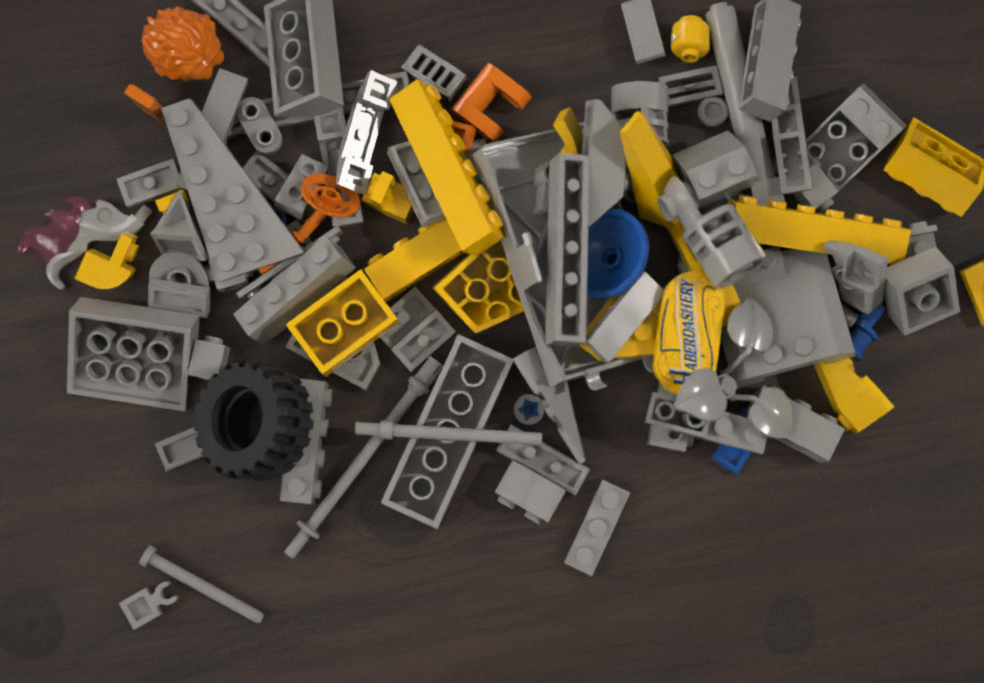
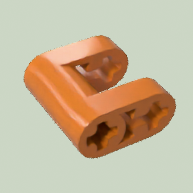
[451,63,532,143]

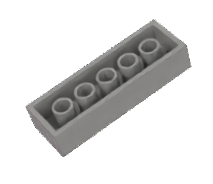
[381,334,514,529]

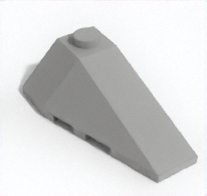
[513,346,586,464]

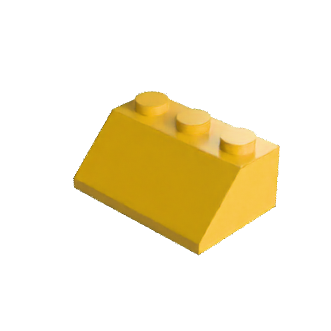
[883,117,984,217]

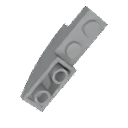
[645,392,767,454]

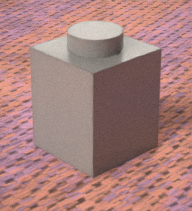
[792,163,839,213]
[187,336,230,380]

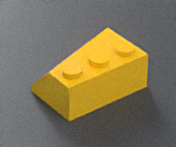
[432,240,524,334]

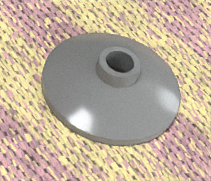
[149,252,209,287]

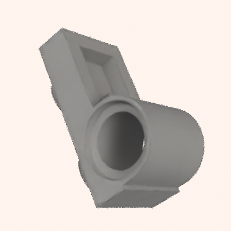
[274,154,329,221]

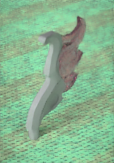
[18,196,153,290]

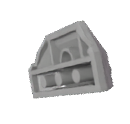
[582,99,628,226]

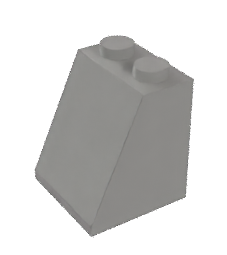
[672,131,758,210]

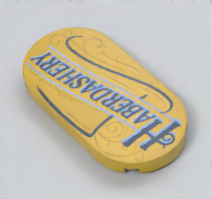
[653,271,725,395]

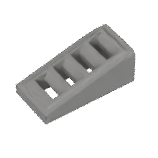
[401,45,467,103]

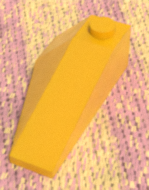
[620,111,680,229]
[814,358,894,433]

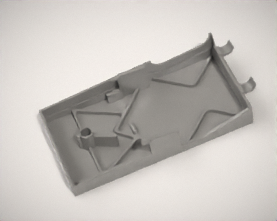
[472,122,654,390]

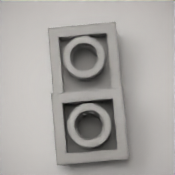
[621,0,665,64]

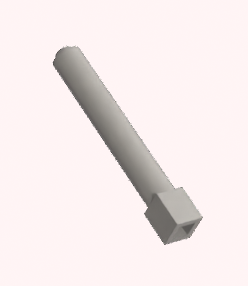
[705,2,787,208]

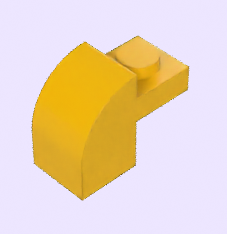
[361,171,414,225]
[75,232,139,289]

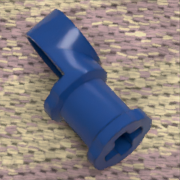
[850,304,886,361]

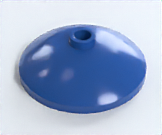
[587,209,649,299]

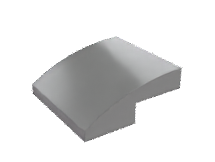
[380,286,456,372]

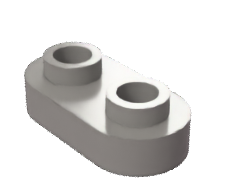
[237,97,283,155]

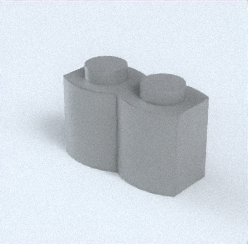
[495,460,566,525]

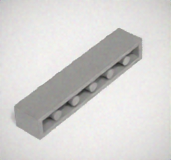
[545,153,590,347]

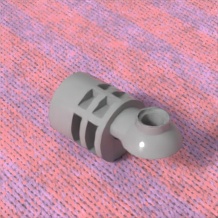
[611,81,669,203]
[657,176,767,290]

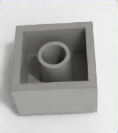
[884,246,960,336]

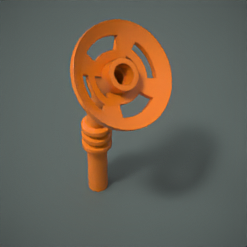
[259,173,360,275]

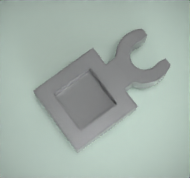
[119,581,179,630]

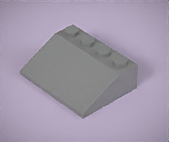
[67,297,200,411]

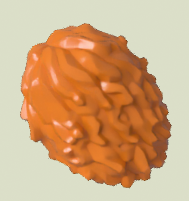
[140,6,224,81]

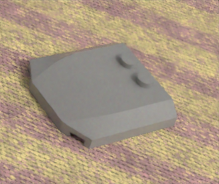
[721,249,856,388]

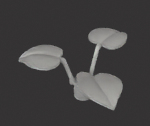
[673,298,793,439]

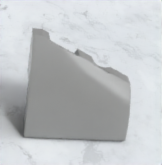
[824,241,888,315]

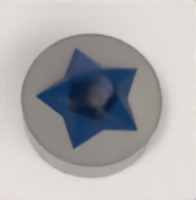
[514,394,544,425]

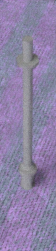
[284,356,443,559]

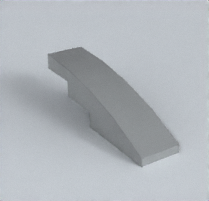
[176,68,248,191]
[771,77,813,195]

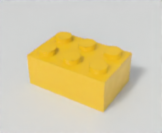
[286,269,400,377]

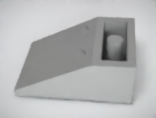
[806,83,906,191]

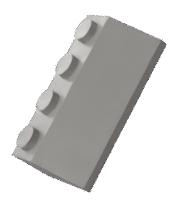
[264,0,344,117]

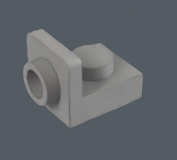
[905,221,938,259]

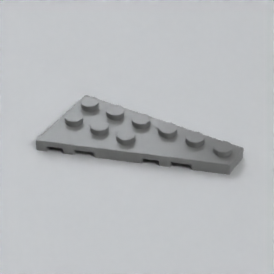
[161,98,305,282]

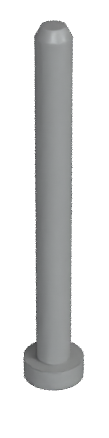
[139,545,264,623]

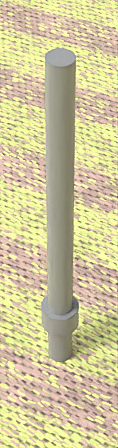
[355,420,542,445]

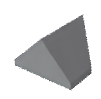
[150,189,209,261]

